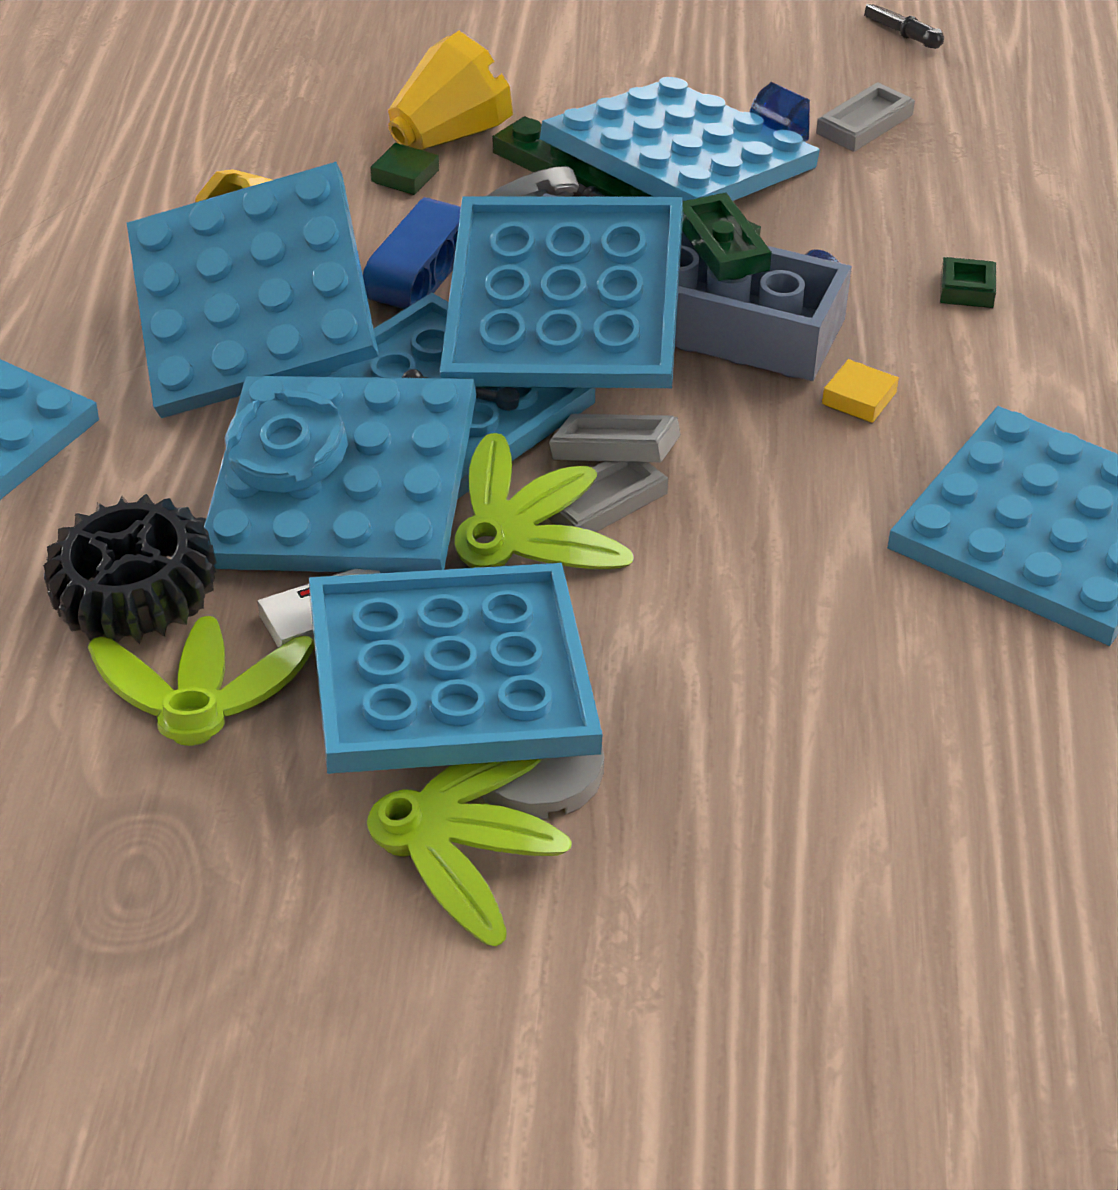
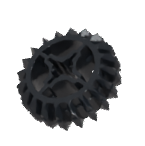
[43,494,217,644]

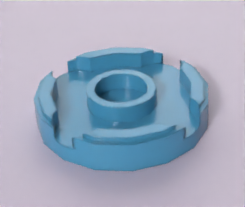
[225,390,348,493]

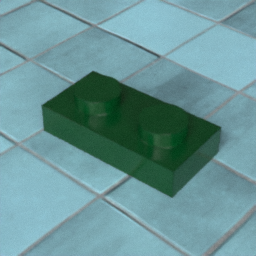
[682,192,772,281]

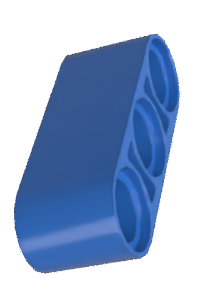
[363,197,461,309]

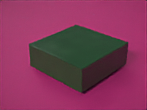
[370,142,439,195]
[940,257,996,308]

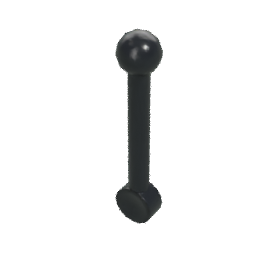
[402,369,520,411]

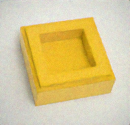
[822,359,899,423]

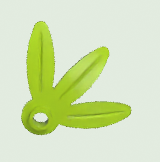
[455,433,634,569]
[88,616,315,746]
[367,759,572,946]

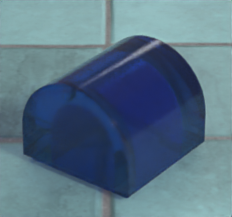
[749,82,810,142]

